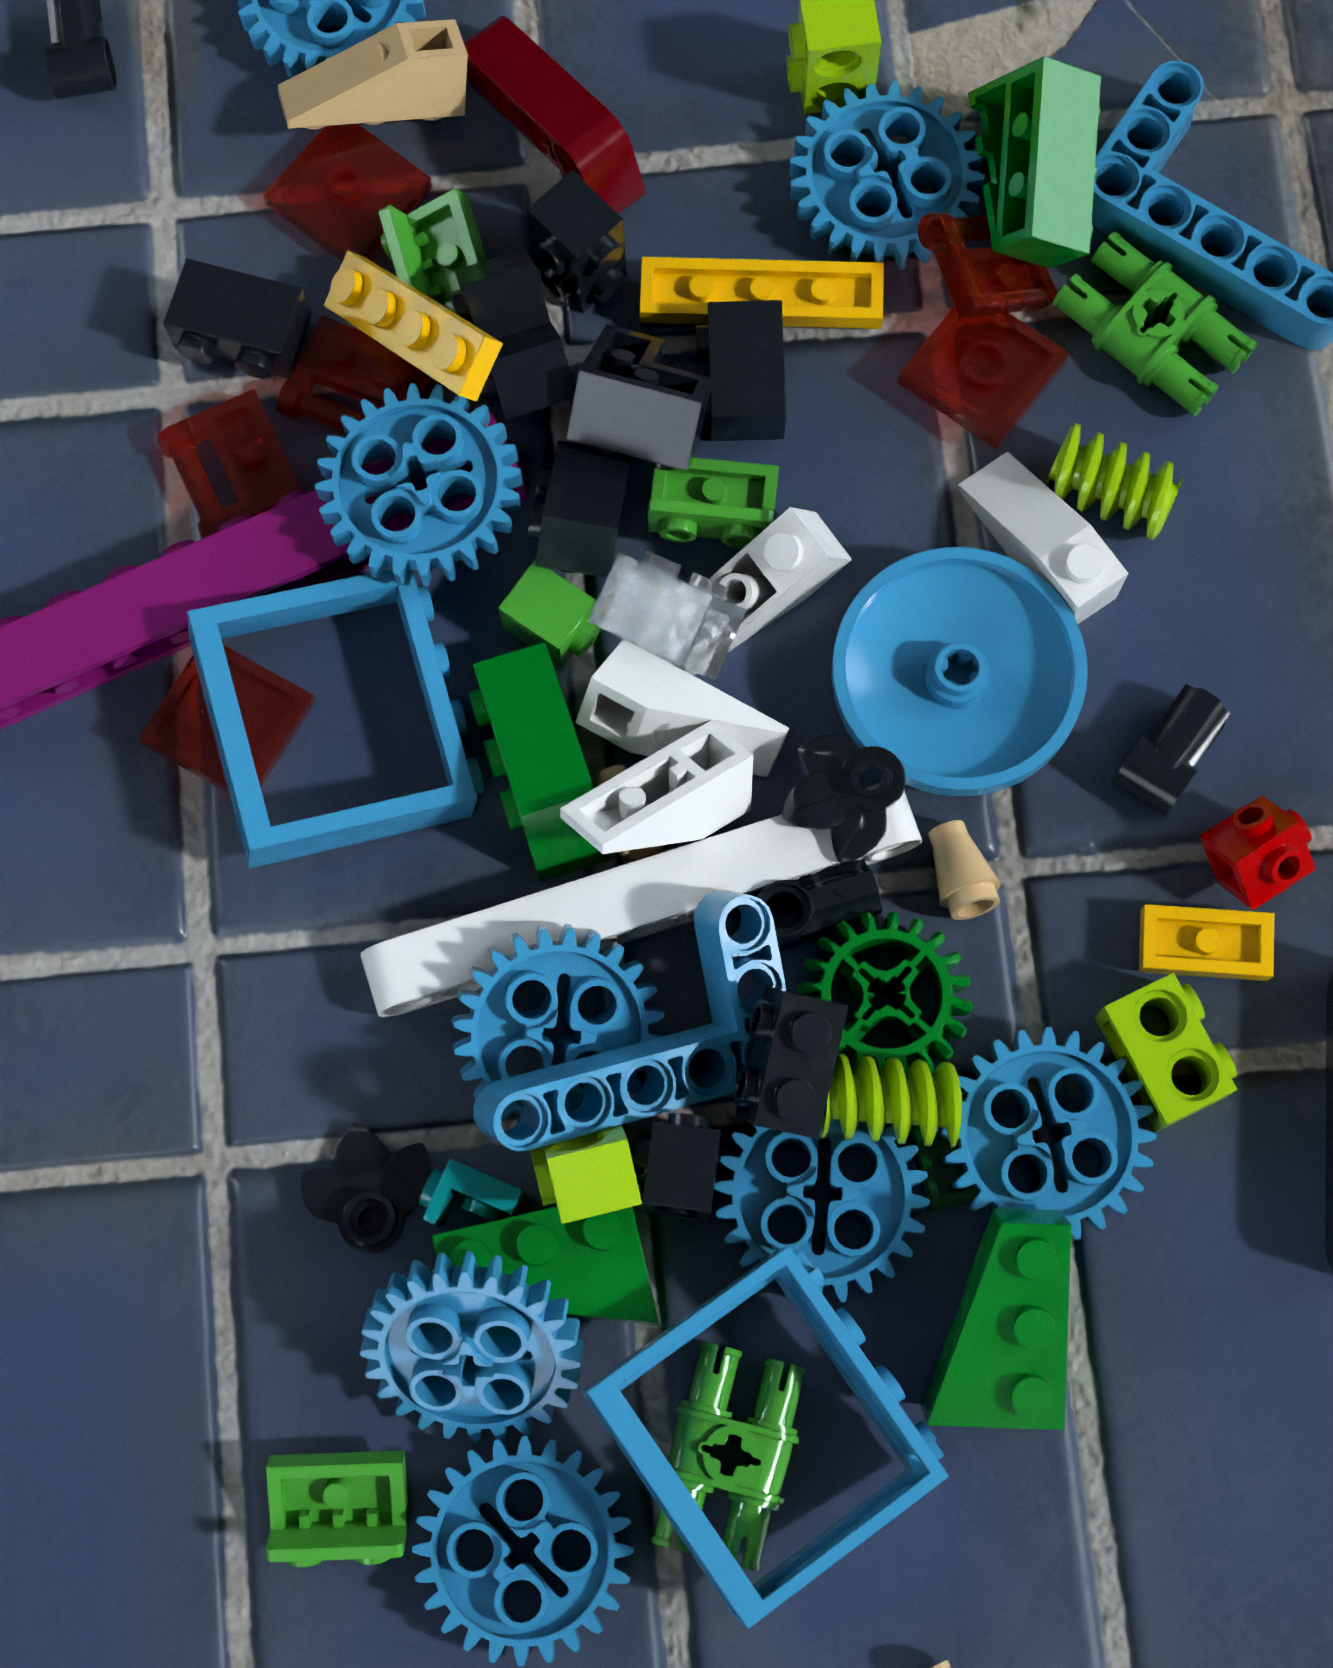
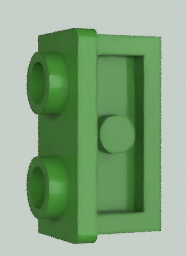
[379,188,487,313]
[648,457,779,548]
[265,1450,410,1567]

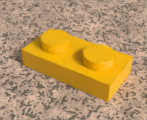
[1139,904,1275,981]

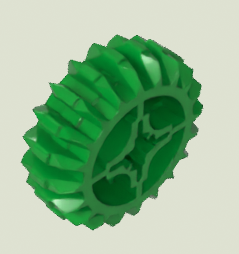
[797,911,973,1076]

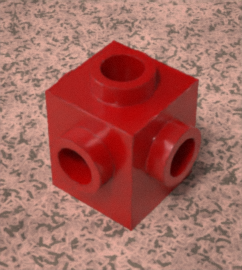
[1200,795,1316,910]

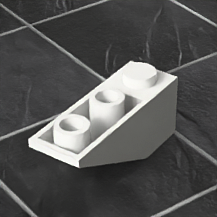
[654,507,852,676]
[575,638,790,777]

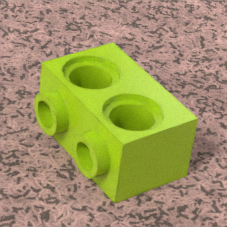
[786,0,882,114]
[1094,972,1238,1132]
[530,1125,642,1224]

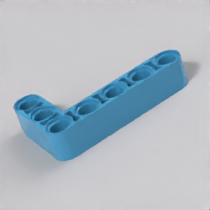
[1092,61,1333,350]
[473,890,786,1151]

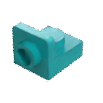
[419,1158,527,1229]

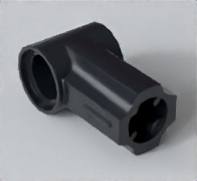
[45,0,117,99]
[1112,684,1231,817]
[758,859,883,950]

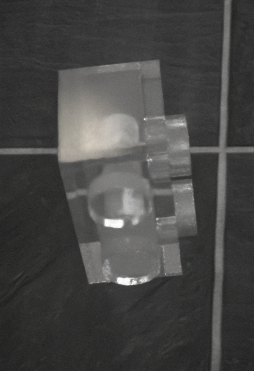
[588,550,747,680]

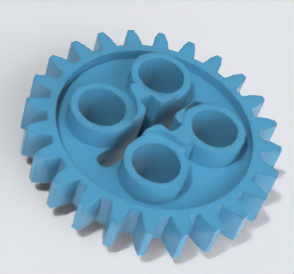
[237,0,426,78]
[789,81,985,270]
[315,383,523,586]
[451,924,664,1124]
[939,1027,1157,1241]
[714,1120,930,1304]
[360,1251,584,1443]
[412,1436,635,1667]

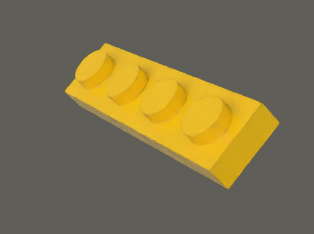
[323,250,503,402]
[640,257,884,329]

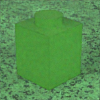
[498,559,601,668]

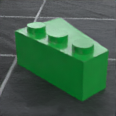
[968,56,1101,268]
[468,642,612,882]
[432,1207,660,1327]
[920,1208,1071,1430]

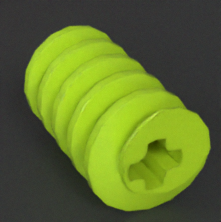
[1045,423,1185,541]
[819,1054,962,1148]

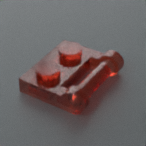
[917,212,1057,318]
[276,316,430,433]
[157,388,302,539]

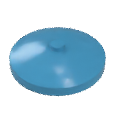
[831,547,1088,796]

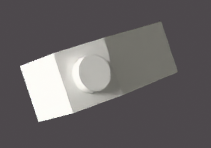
[957,451,1129,624]
[560,720,754,854]

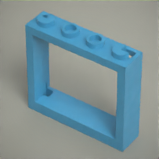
[187,569,484,869]
[581,1246,949,1629]

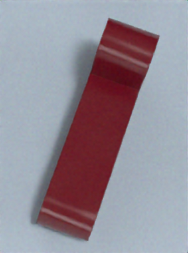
[463,16,646,214]

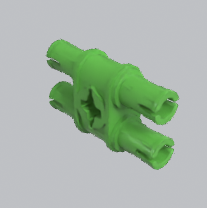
[1052,231,1258,417]
[651,1341,808,1571]

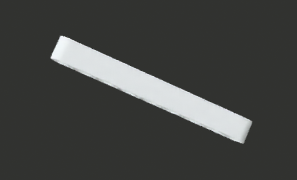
[360,783,923,1017]

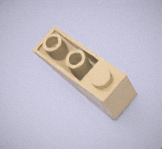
[278,19,468,129]

